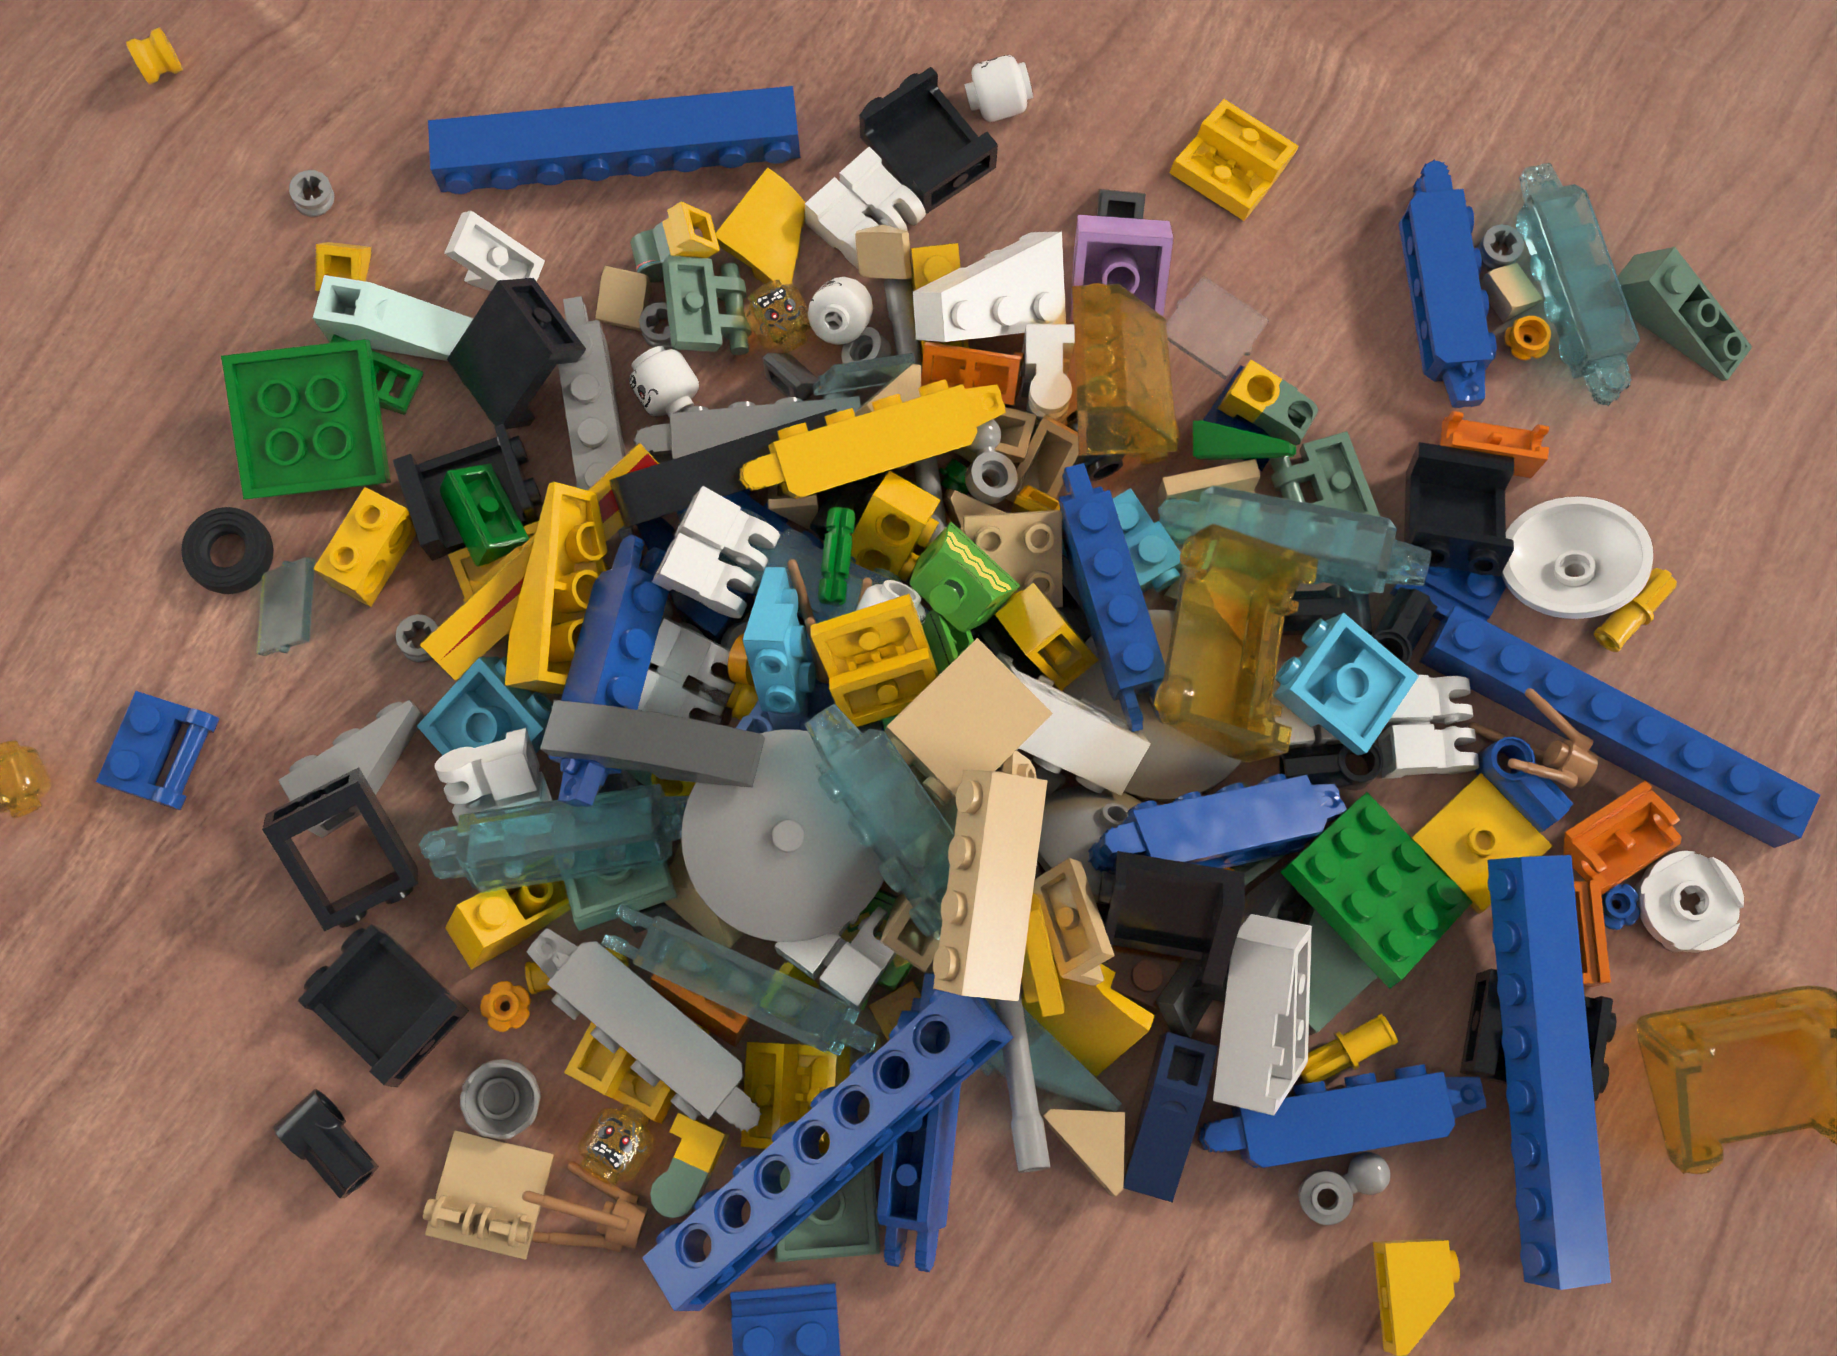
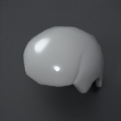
[460,1059,541,1139]

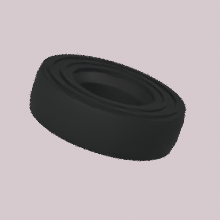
[181,507,274,594]

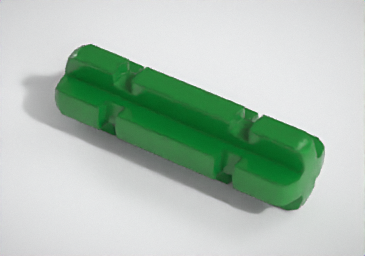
[818,507,855,606]

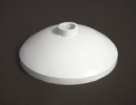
[1501,497,1653,619]

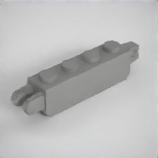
[558,296,634,539]
[633,393,861,464]
[526,928,762,1132]

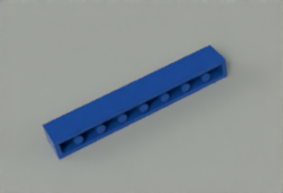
[428,86,801,194]
[1419,605,1820,848]
[1487,855,1611,1290]

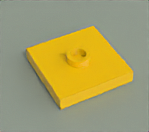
[1411,773,1553,914]

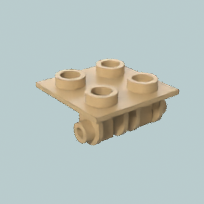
[959,510,1063,611]
[423,1130,555,1260]

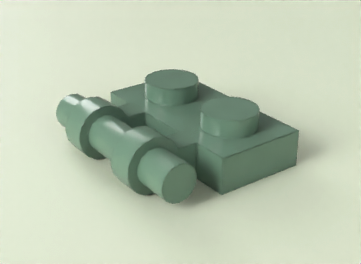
[662,255,752,355]
[1269,431,1380,545]

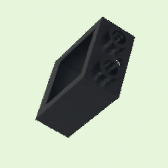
[262,767,418,932]

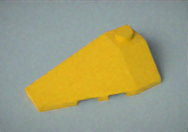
[505,482,608,694]

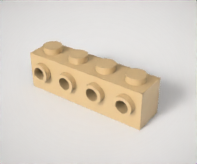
[933,769,1048,1001]

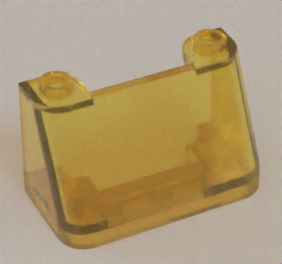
[1154,524,1318,763]
[1636,986,1837,1174]

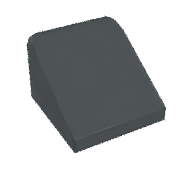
[1096,189,1146,219]
[763,353,820,401]

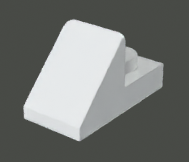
[444,211,545,291]

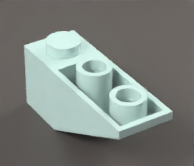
[313,275,473,361]

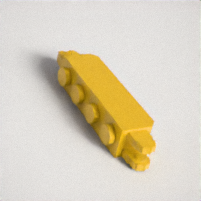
[738,379,1006,499]

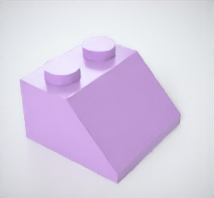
[1070,215,1173,328]

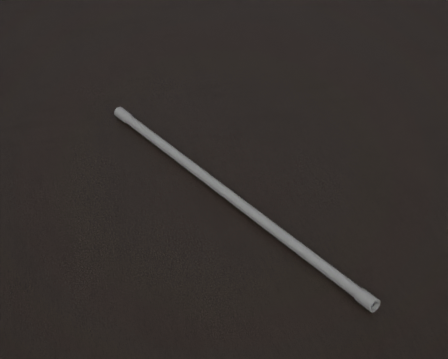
[884,278,1051,1173]

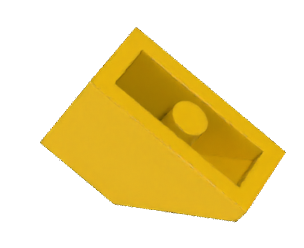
[995,583,1099,691]
[1373,1239,1460,1356]

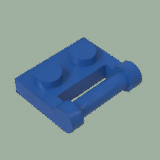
[96,691,220,810]

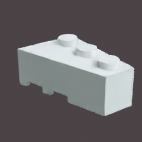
[913,232,1066,342]
[997,652,1151,795]
[1213,914,1312,1116]

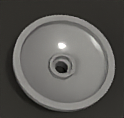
[1037,785,1142,904]

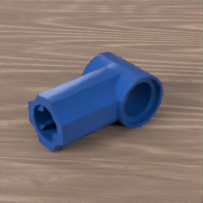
[1475,736,1573,833]

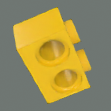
[849,470,941,586]
[313,487,416,607]

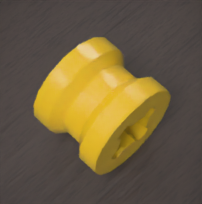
[126,27,183,85]

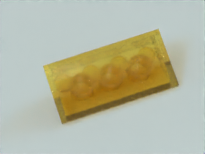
[1072,283,1177,456]

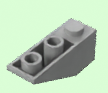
[278,700,425,838]

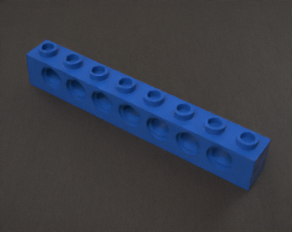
[642,990,1014,1311]

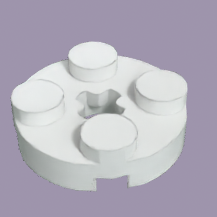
[1634,851,1744,953]

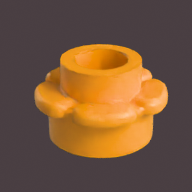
[1504,316,1551,361]
[480,981,531,1032]

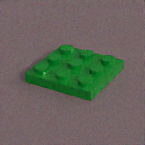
[221,339,391,500]
[1280,792,1473,989]

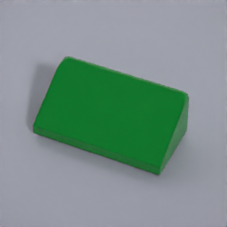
[440,463,529,567]

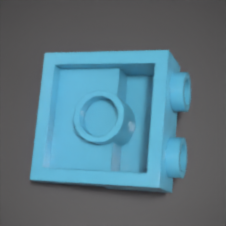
[1062,488,1185,593]
[742,567,816,713]
[1273,613,1419,756]
[417,656,553,756]

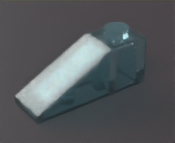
[978,1007,1122,1112]

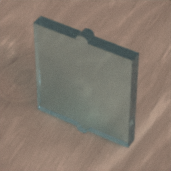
[813,353,915,396]
[257,557,315,656]

